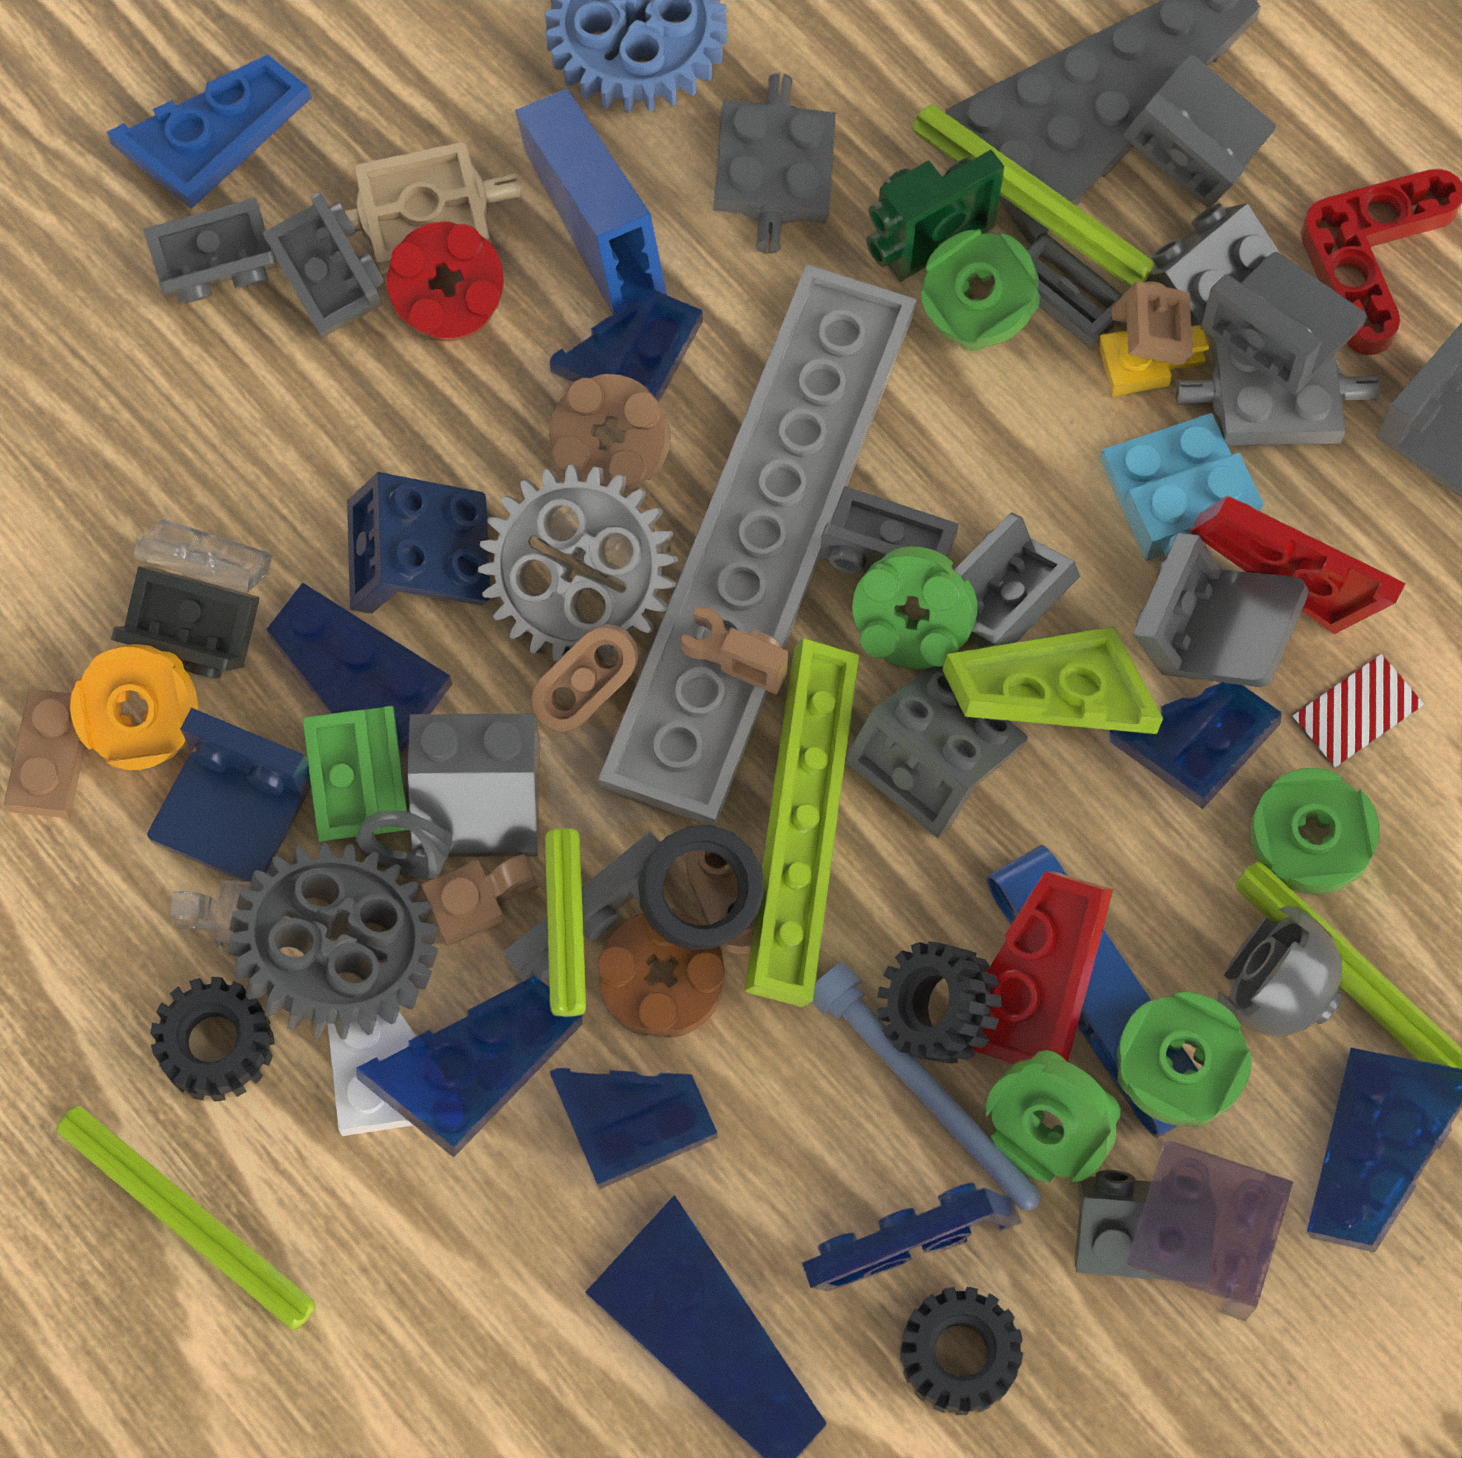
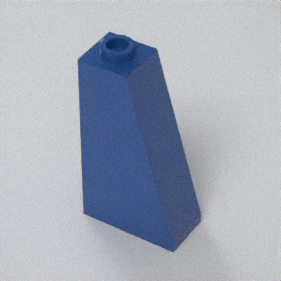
[515,89,667,319]

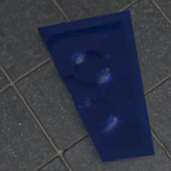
[267,582,452,754]
[1307,1048,1462,1252]

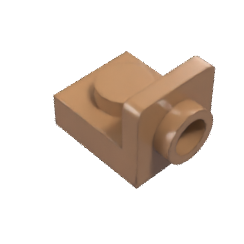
[1112,281,1193,365]

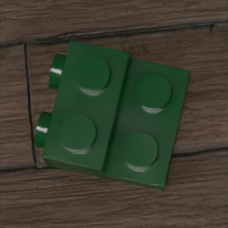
[866,150,1005,282]

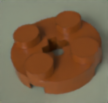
[598,908,725,1038]

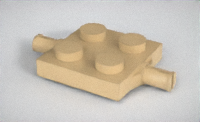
[345,141,521,274]

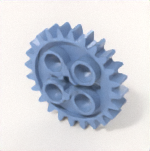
[545,0,727,113]

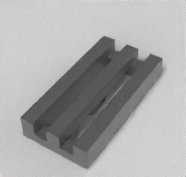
[1026,232,1123,349]

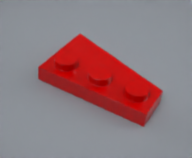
[1190,495,1406,634]

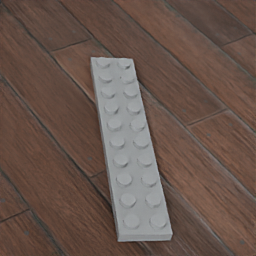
[598,264,917,826]

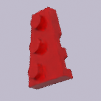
[972,871,1113,1064]

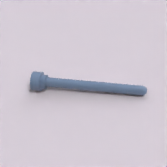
[812,961,1040,1211]

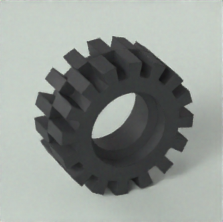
[877,941,1001,1064]
[150,976,274,1102]
[900,1286,1024,1415]

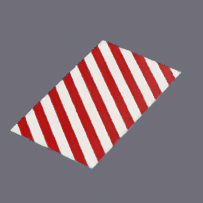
[1292,654,1425,767]

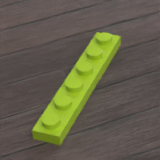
[744,638,859,1007]

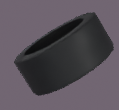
[638,825,764,950]

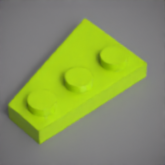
[942,626,1163,734]

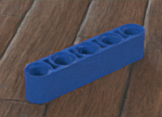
[986,845,1199,1138]

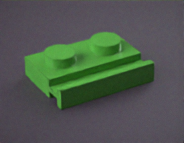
[302,706,408,842]

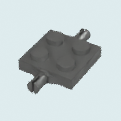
[713,73,836,254]

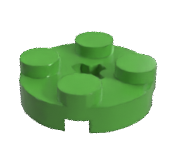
[921,230,1040,351]
[852,546,977,669]
[1250,768,1380,894]
[1117,992,1252,1127]
[986,1050,1121,1183]

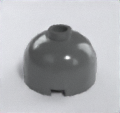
[1217,905,1342,1037]

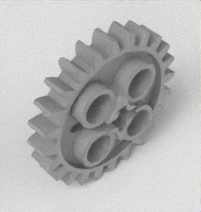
[478,465,678,662]

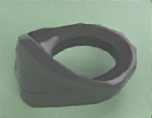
[356,810,452,880]

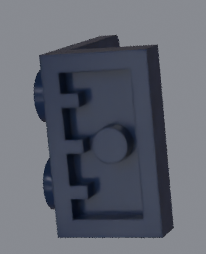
[347,472,490,614]
[147,708,311,885]

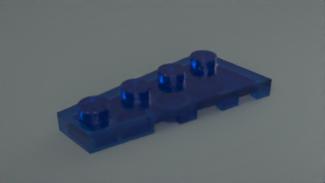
[585,1195,827,1458]

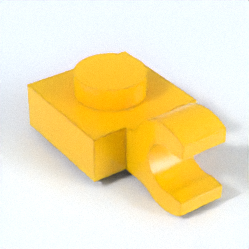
[1099,326,1209,397]

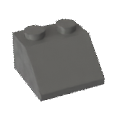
[408,714,540,857]

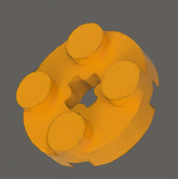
[70,644,198,770]

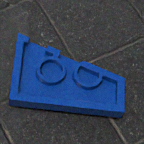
[107,54,311,209]

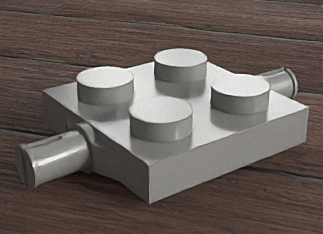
[1176,339,1380,446]

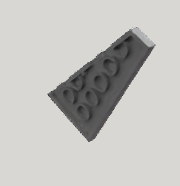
[945,0,1261,245]

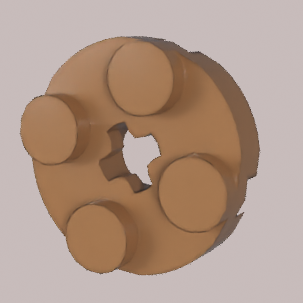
[549,374,671,494]

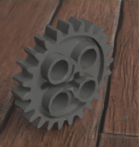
[228,842,438,1039]

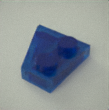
[549,288,703,402]
[1109,682,1282,809]
[549,1068,718,1190]

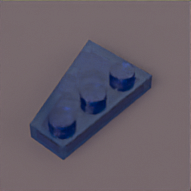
[356,976,583,1158]
[802,1183,1022,1292]

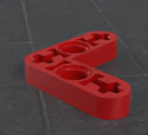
[1300,169,1462,355]

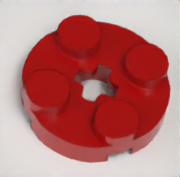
[387,221,504,341]

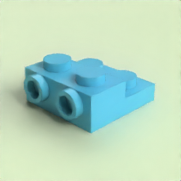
[1100,413,1264,561]

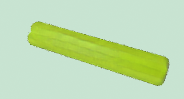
[545,828,586,1017]

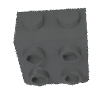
[1133,533,1309,687]

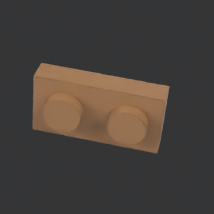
[4,689,85,819]

